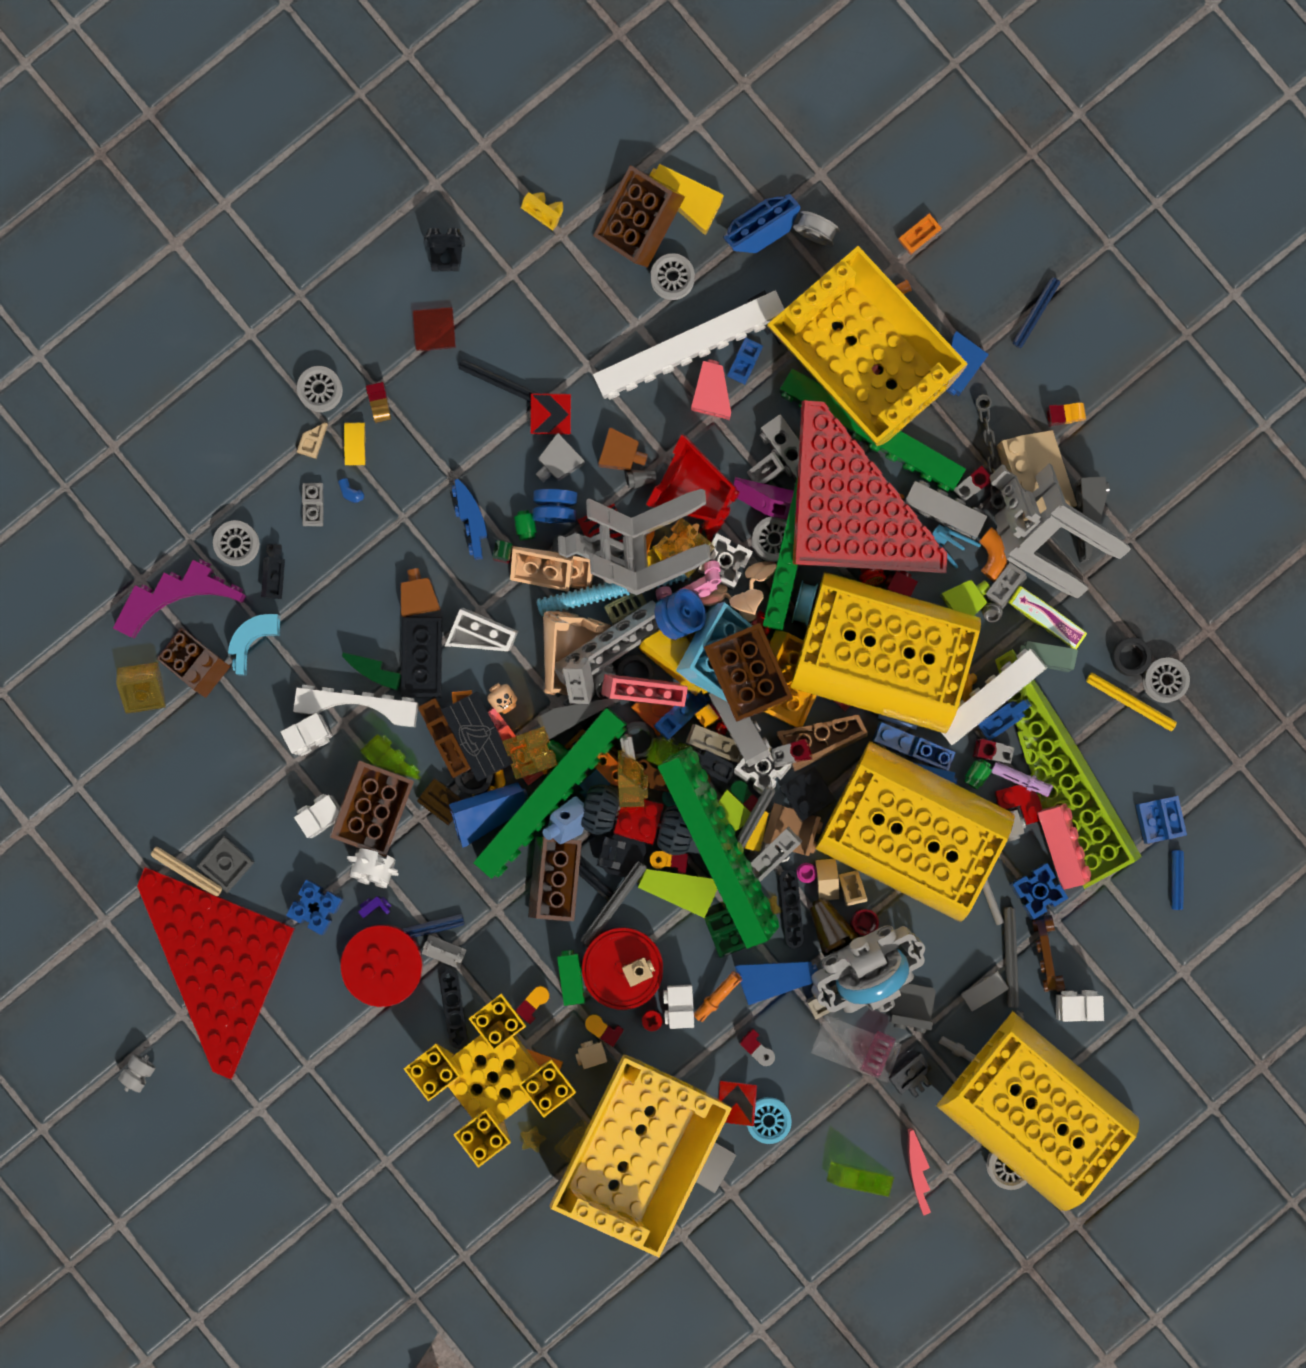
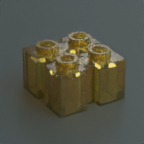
[654,518,715,578]
[502,726,558,779]

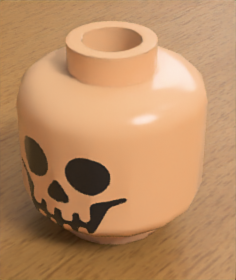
[487,683,517,714]

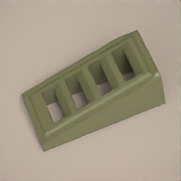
[604,593,647,625]

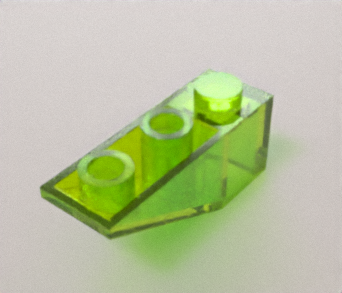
[360,734,421,780]
[826,1161,894,1197]

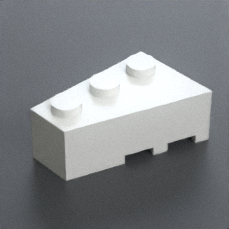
[445,608,518,651]

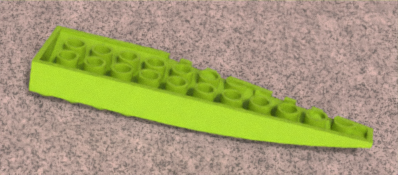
[995,649,1142,889]

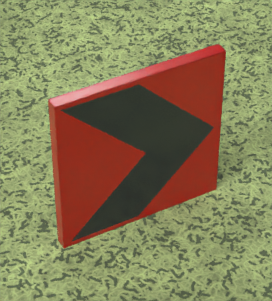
[531,394,571,434]
[719,1081,757,1126]

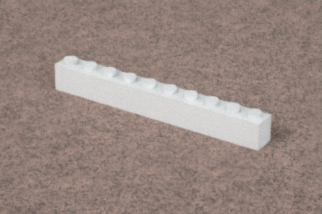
[593,290,784,400]

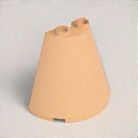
[543,611,611,695]

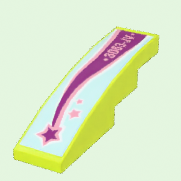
[1008,586,1087,649]

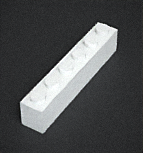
[941,648,1048,745]

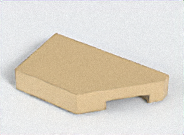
[297,422,328,459]

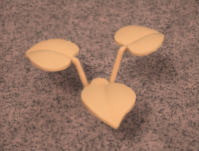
[700,561,777,622]

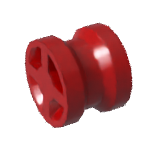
[642,1010,662,1031]

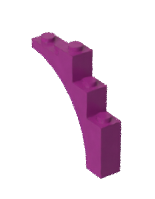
[113,559,246,639]

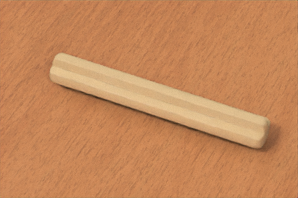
[151,847,222,897]

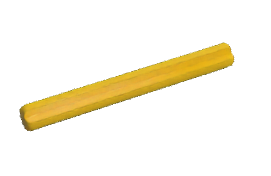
[1086,673,1177,731]

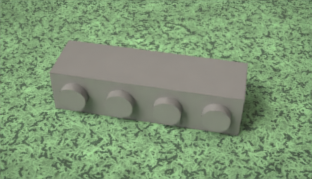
[904,480,987,540]
[709,693,771,767]

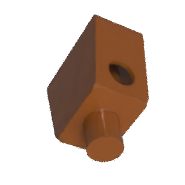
[599,428,648,471]
[401,568,441,617]

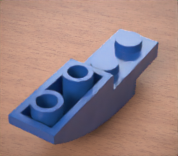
[452,479,488,560]
[872,722,956,771]

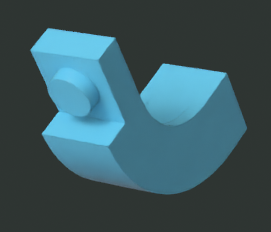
[228,614,280,675]

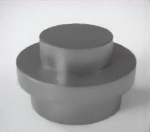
[982,603,1003,622]

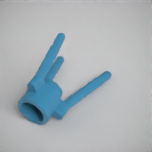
[932,524,981,569]

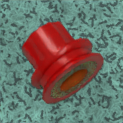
[859,568,886,586]

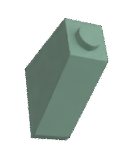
[1019,641,1078,672]

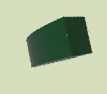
[342,652,401,691]

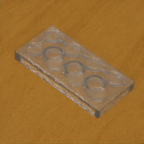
[811,1015,902,1083]

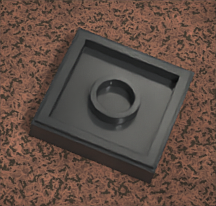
[197,836,255,893]

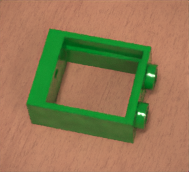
[557,950,585,1006]

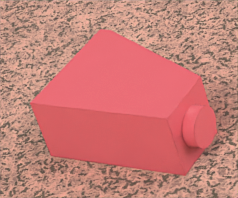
[691,359,731,420]

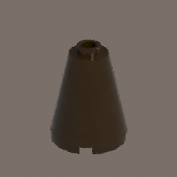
[810,898,859,957]

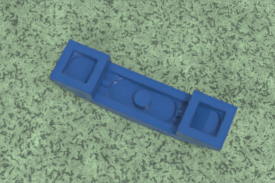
[654,692,710,741]

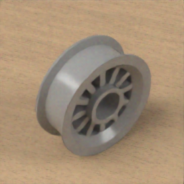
[793,211,840,246]
[651,254,695,300]
[297,366,343,412]
[752,517,787,562]
[213,520,260,566]
[1142,657,1190,703]
[986,1152,1027,1190]

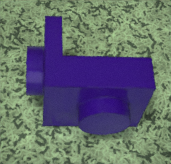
[359,896,392,918]

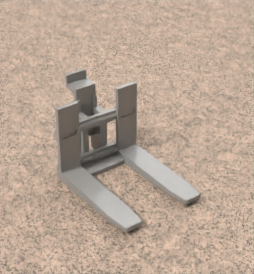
[990,463,1131,598]
[558,489,710,595]

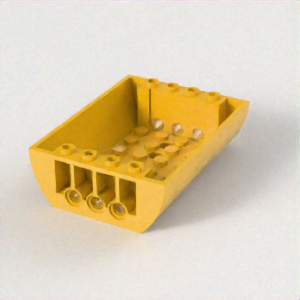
[767,246,968,446]
[790,572,981,734]
[815,741,1015,922]
[936,1011,1140,1211]
[549,1055,732,1257]

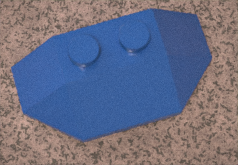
[723,194,801,253]

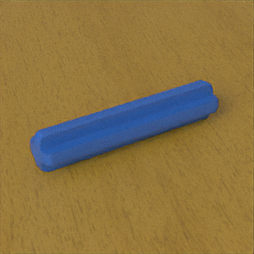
[1172,850,1184,910]

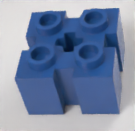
[1010,863,1068,919]
[286,880,344,935]

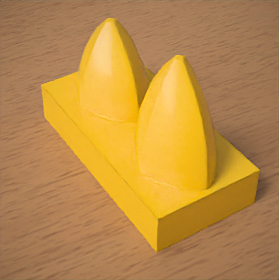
[521,192,563,231]

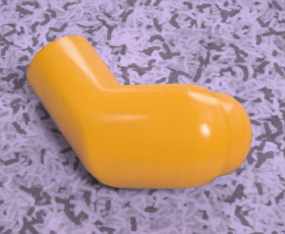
[962,673,977,702]
[487,769,506,792]

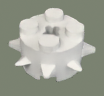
[347,848,398,888]

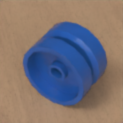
[532,489,577,524]
[654,589,706,640]

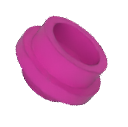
[797,863,817,883]

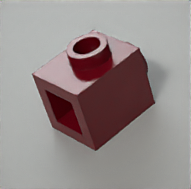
[885,571,918,597]

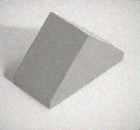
[747,452,785,484]

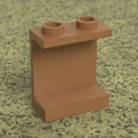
[762,803,823,856]

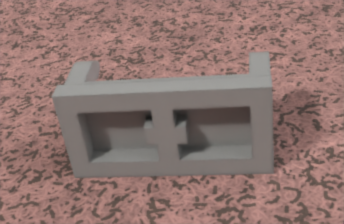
[986,563,1027,610]
[563,657,596,704]

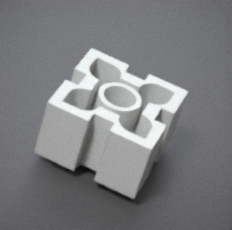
[698,533,753,590]
[281,713,332,756]
[734,746,791,794]
[294,794,341,838]
[663,984,694,1029]
[1056,990,1104,1021]

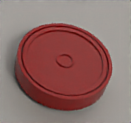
[341,924,423,1007]
[582,928,663,1010]

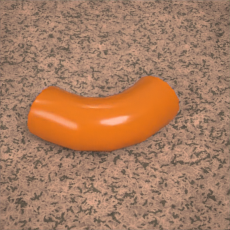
[979,527,1007,582]

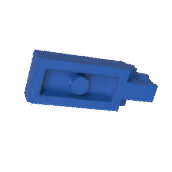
[978,699,1032,741]

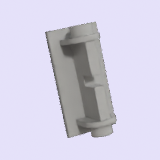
[422,935,467,969]

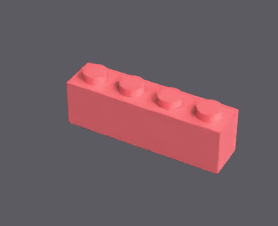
[601,674,688,707]
[1038,803,1091,890]

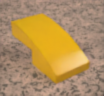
[344,422,366,465]

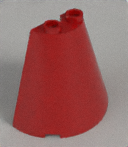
[646,434,740,523]

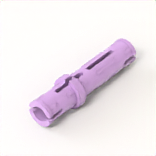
[992,761,1053,797]

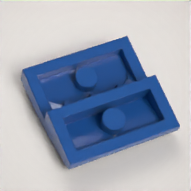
[1135,796,1187,844]

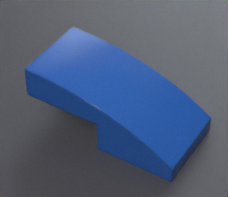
[727,337,763,385]

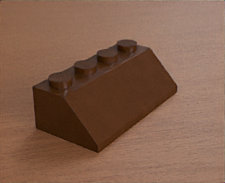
[528,836,582,921]

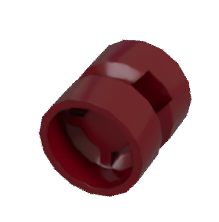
[851,909,879,936]

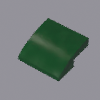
[704,909,746,958]

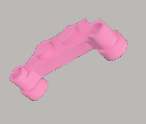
[655,561,721,601]

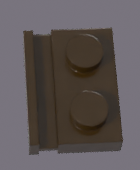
[417,778,463,826]

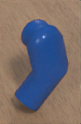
[338,478,364,503]

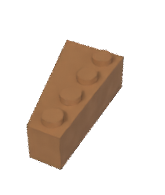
[777,715,867,771]

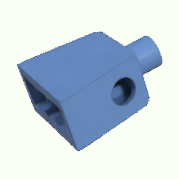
[543,796,585,844]

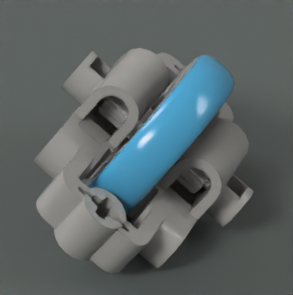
[811,926,925,1013]

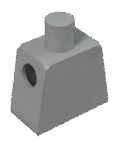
[536,433,585,483]

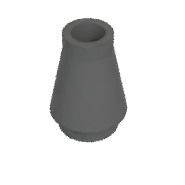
[626,470,656,489]

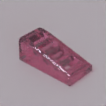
[860,1030,896,1078]

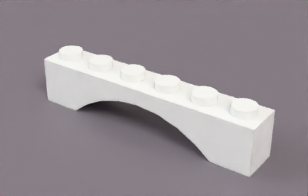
[293,685,419,728]

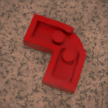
[995,785,1043,825]

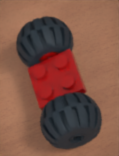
[581,784,693,855]

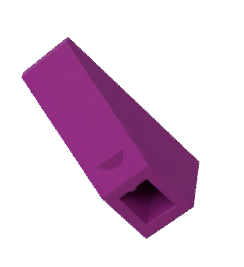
[734,477,794,520]

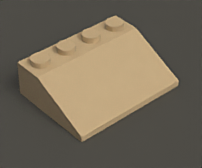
[996,430,1077,521]

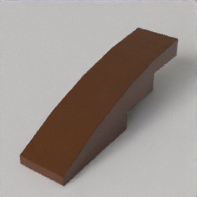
[418,698,471,778]

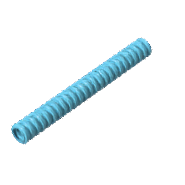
[537,571,691,616]

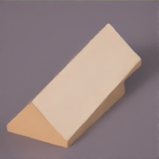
[510,546,594,592]

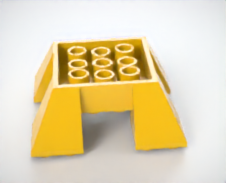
[404,993,576,1168]

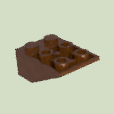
[157,627,231,698]

